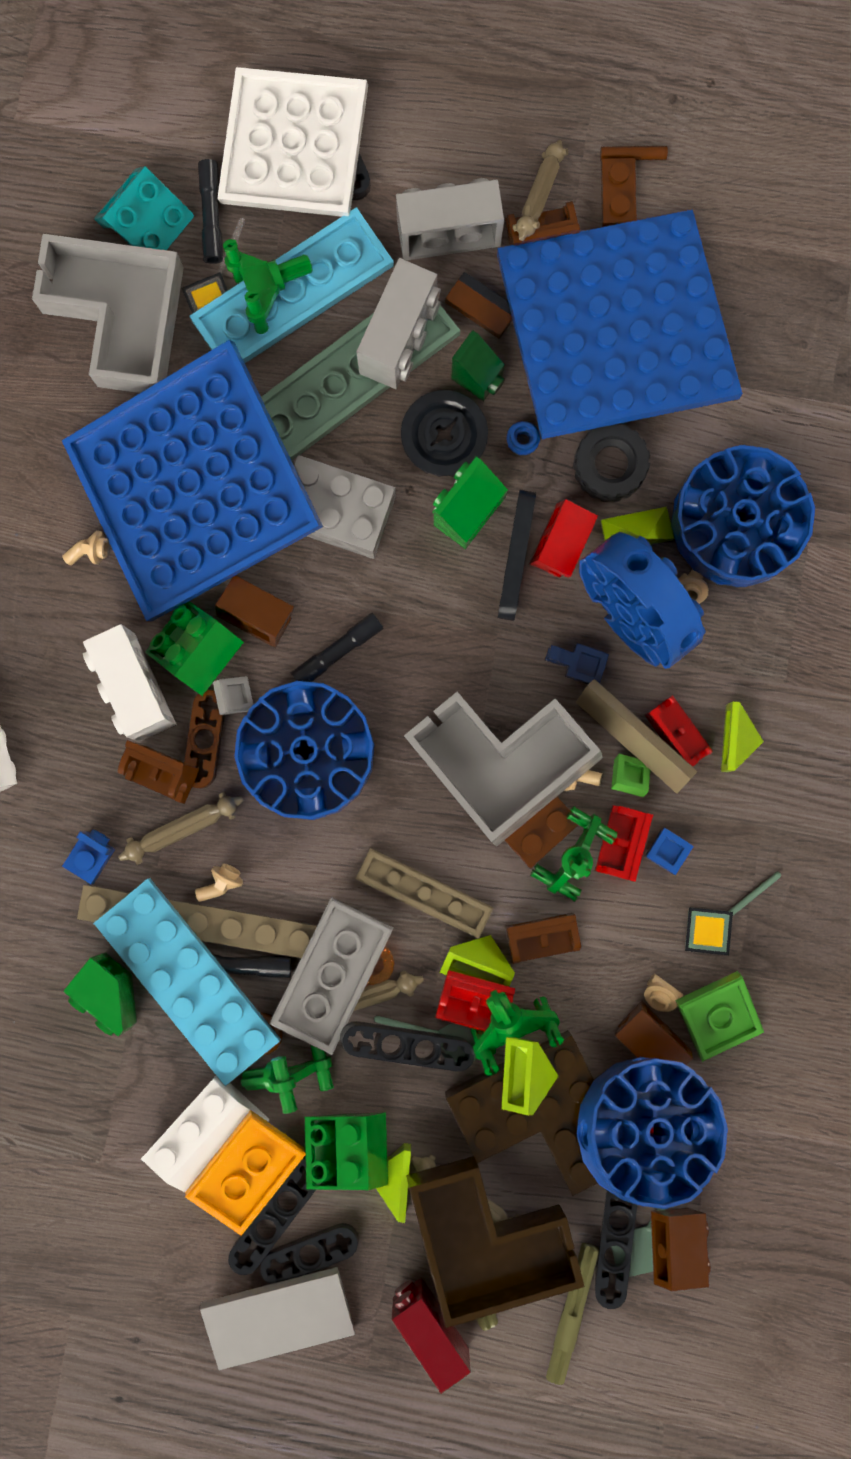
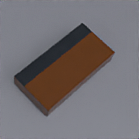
[445,272,513,339]

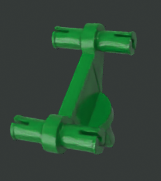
[223,239,313,334]
[530,806,618,902]
[470,990,564,1075]
[240,1044,334,1114]

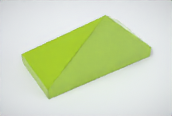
[601,507,674,545]
[721,701,764,772]
[439,935,515,986]
[502,1037,558,1116]
[376,1143,411,1223]

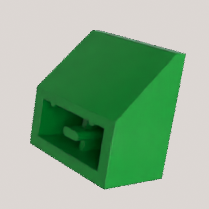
[432,456,508,550]
[145,601,244,696]
[63,952,137,1037]
[305,1113,388,1190]

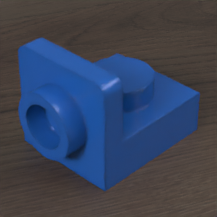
[62,829,115,884]

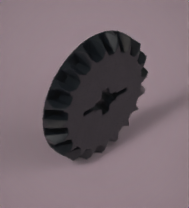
[401,390,488,477]

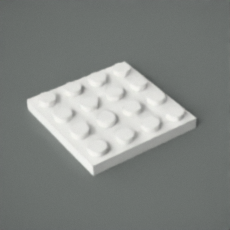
[217,67,368,217]

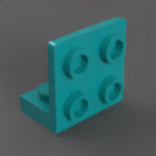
[94,166,194,250]

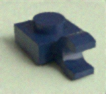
[545,643,609,684]

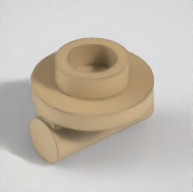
[644,974,683,1012]

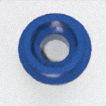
[506,421,540,455]

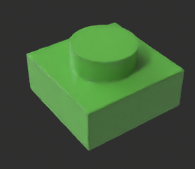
[611,754,650,797]

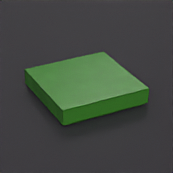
[675,971,764,1062]

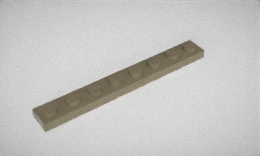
[77,885,317,958]

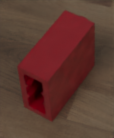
[391,1277,471,1394]

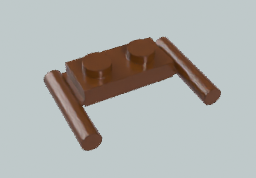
[600,146,668,227]

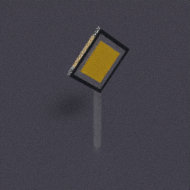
[182,218,245,314]

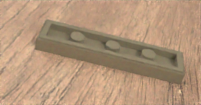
[576,679,697,794]
[356,848,494,939]

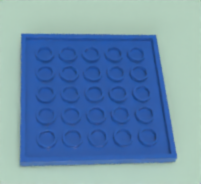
[497,209,743,439]
[62,340,323,621]

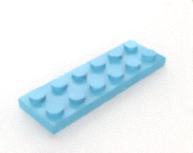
[190,207,394,363]
[94,878,281,1086]

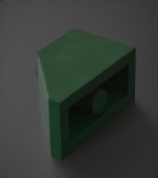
[451,330,505,402]

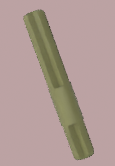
[546,1243,599,1385]

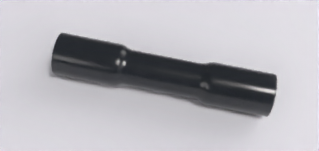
[198,159,223,264]
[290,613,384,682]
[213,955,292,978]

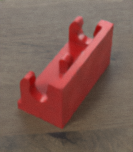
[529,499,598,578]
[644,695,713,767]
[595,805,653,882]
[435,970,516,1032]

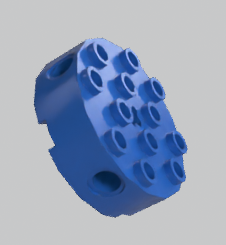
[671,445,815,588]
[579,532,706,669]
[234,681,375,820]
[576,1057,728,1209]

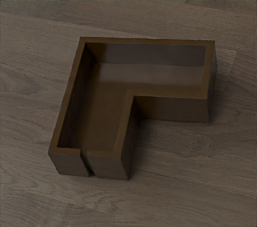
[445,1030,598,1196]
[406,1156,585,1328]

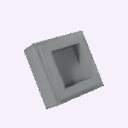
[213,676,253,715]

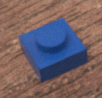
[645,828,694,875]

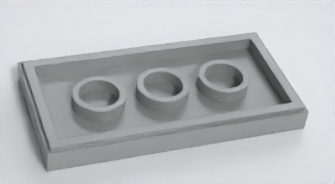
[270,897,394,1055]
[200,1267,355,1370]

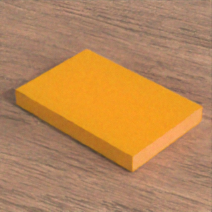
[185,1110,306,1236]

